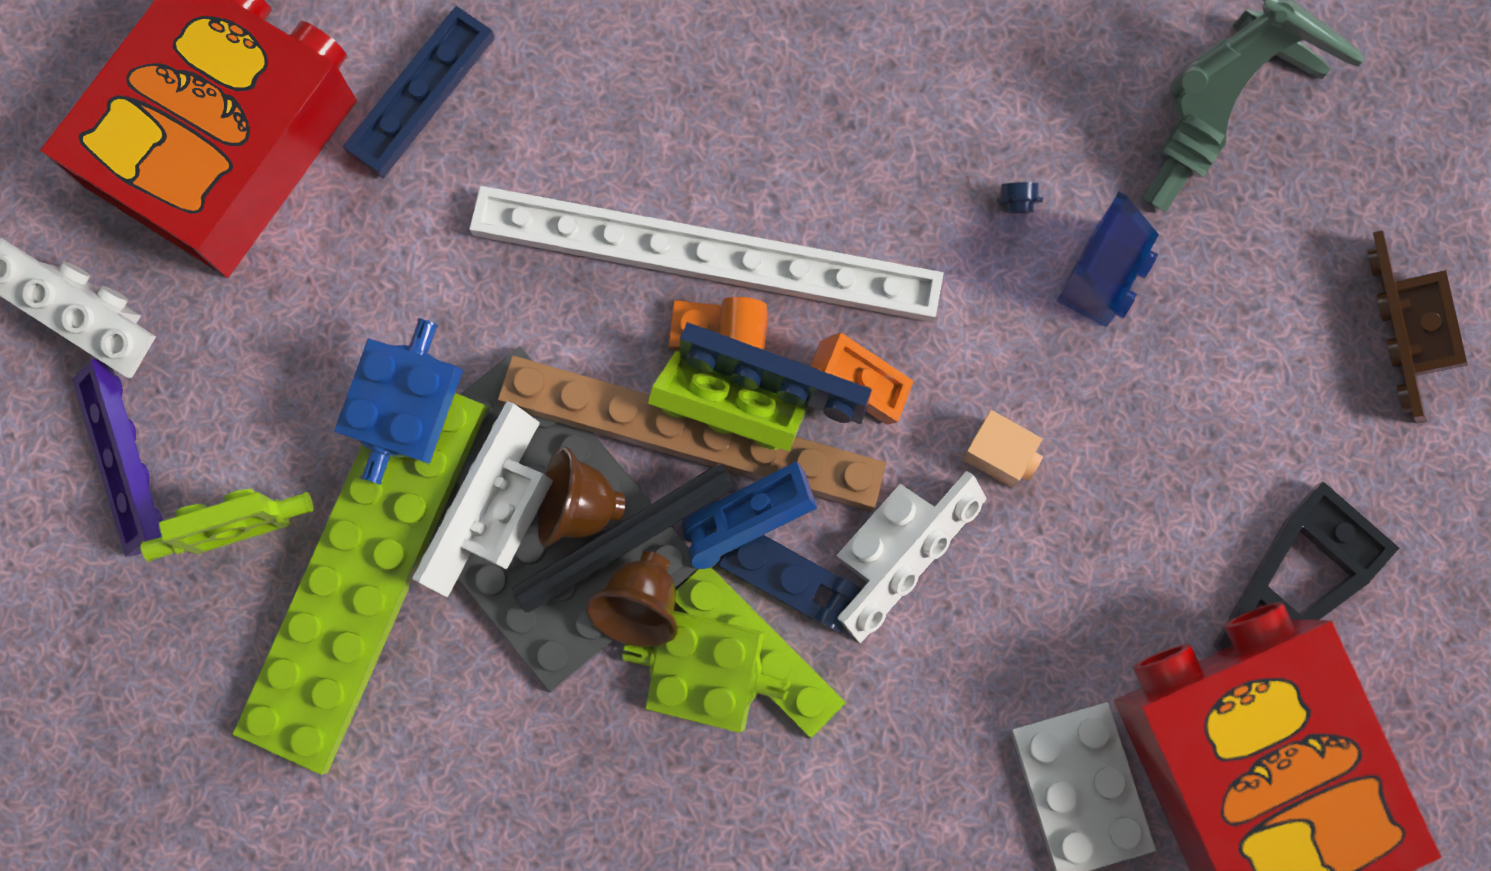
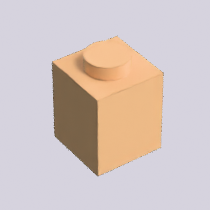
[962,410,1043,488]

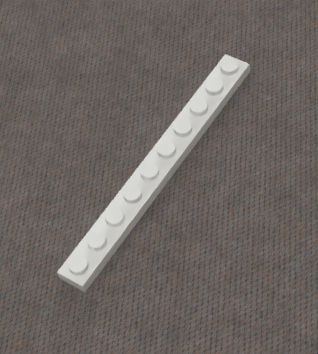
[470,186,944,323]

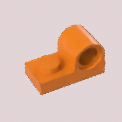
[669,297,768,350]
[810,332,914,425]

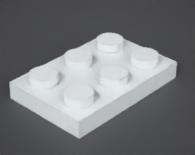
[1010,702,1156,871]

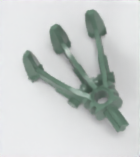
[1142,0,1365,213]

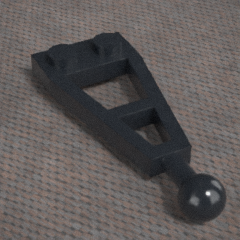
[1213,481,1400,652]

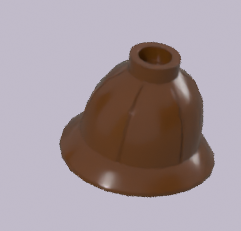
[538,446,625,547]
[585,551,678,647]

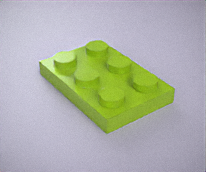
[648,349,809,452]

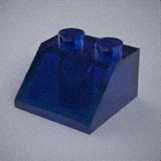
[1056,191,1159,327]

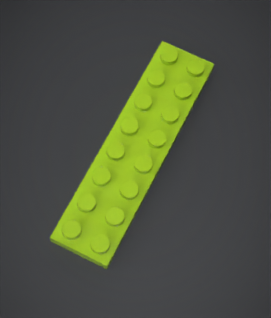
[233,393,489,775]

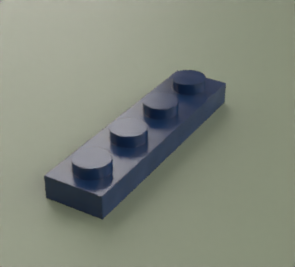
[342,6,495,178]
[680,322,872,425]

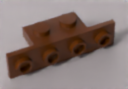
[1367,230,1468,423]

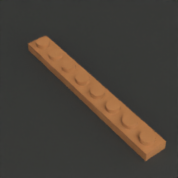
[498,356,887,512]

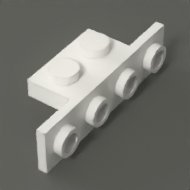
[0,238,156,378]
[412,401,553,597]
[836,471,987,644]

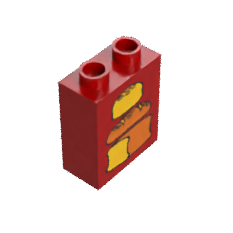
[40,0,357,279]
[1113,602,1442,871]

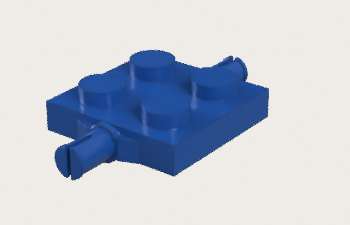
[334,318,463,485]

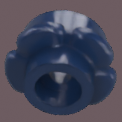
[997,182,1043,213]

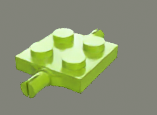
[141,489,314,562]
[622,611,790,733]

